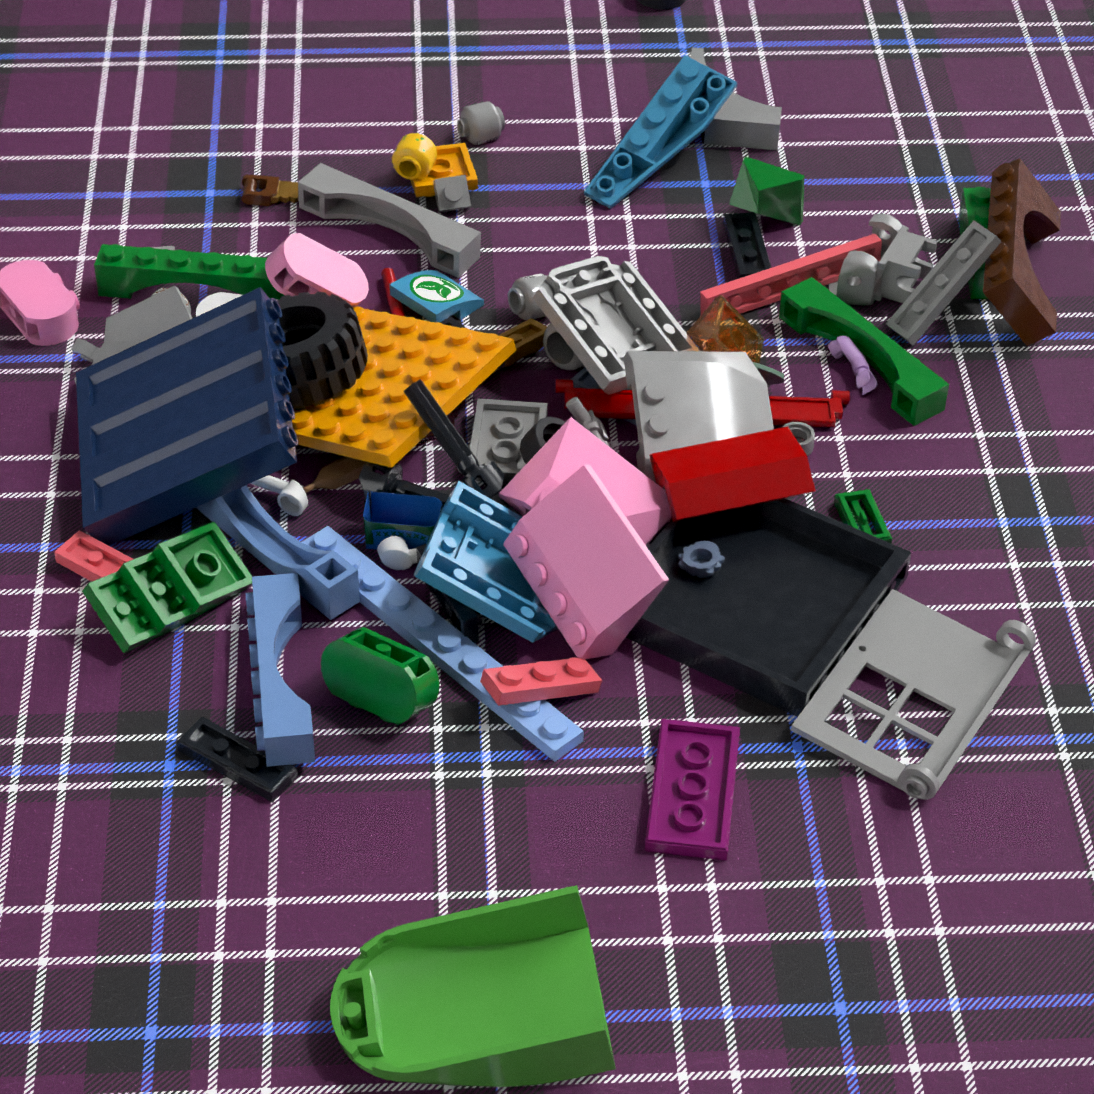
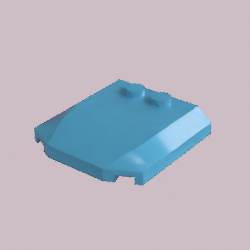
[413,481,558,643]

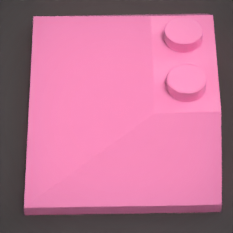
[499,417,672,545]

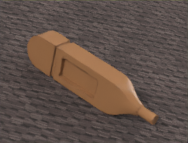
[303,456,376,493]

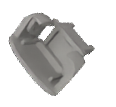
[829,213,937,305]

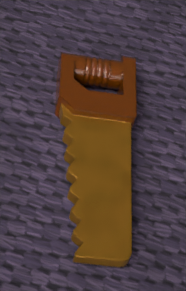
[241,174,299,206]

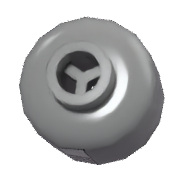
[457,101,505,145]
[508,274,547,320]

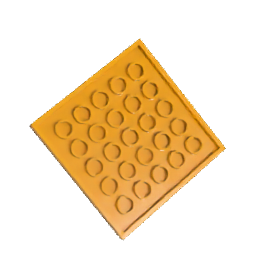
[292,306,516,468]

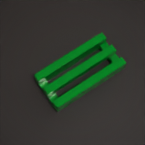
[834,489,892,544]

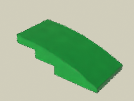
[82,521,252,653]

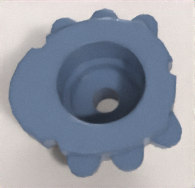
[678,541,725,578]

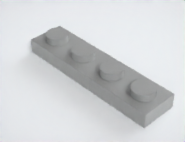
[886,220,1001,346]

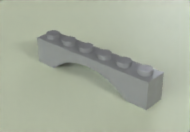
[298,163,481,278]

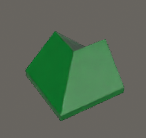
[729,157,805,225]

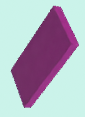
[645,719,740,861]

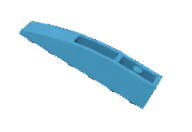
[584,55,737,209]

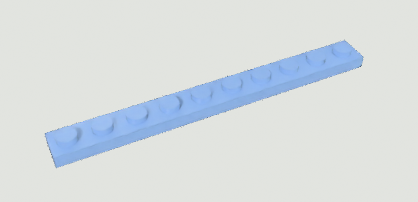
[302,526,584,762]

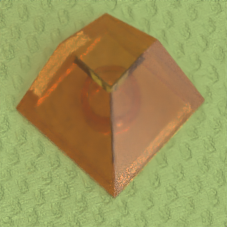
[687,295,764,363]

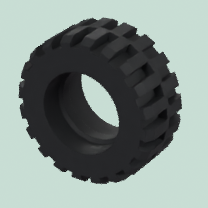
[277,292,368,410]

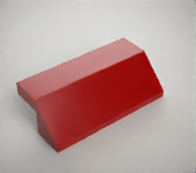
[649,426,816,522]

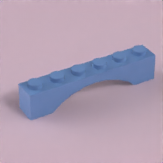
[196,485,360,620]
[246,573,315,767]

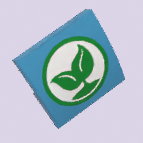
[389,270,484,323]

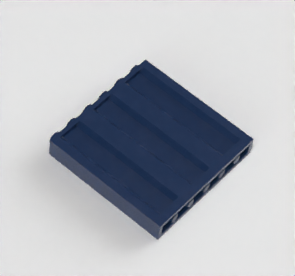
[76,287,298,546]

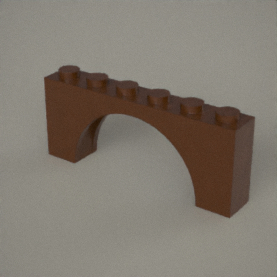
[983,158,1061,346]

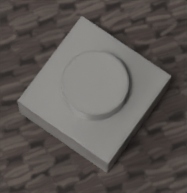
[433,175,471,213]

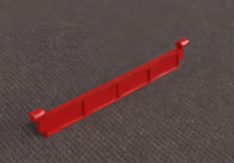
[555,379,850,427]

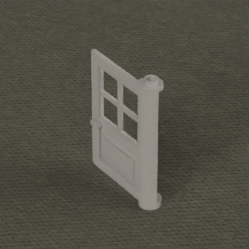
[791,589,1036,800]

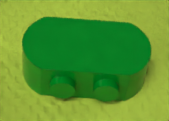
[321,627,440,724]

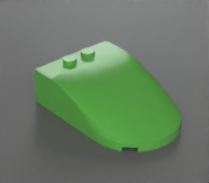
[330,885,616,1087]

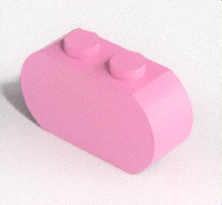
[265,233,368,307]
[0,260,80,346]

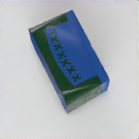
[363,492,442,550]

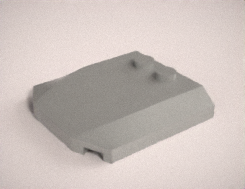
[533,256,700,395]
[623,351,774,483]

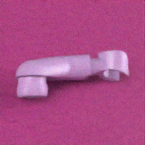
[828,336,878,395]

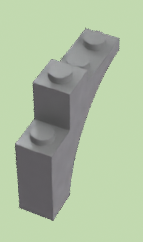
[690,47,782,150]

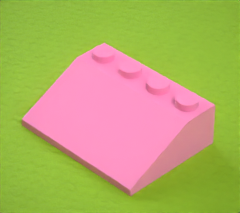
[503,464,669,659]

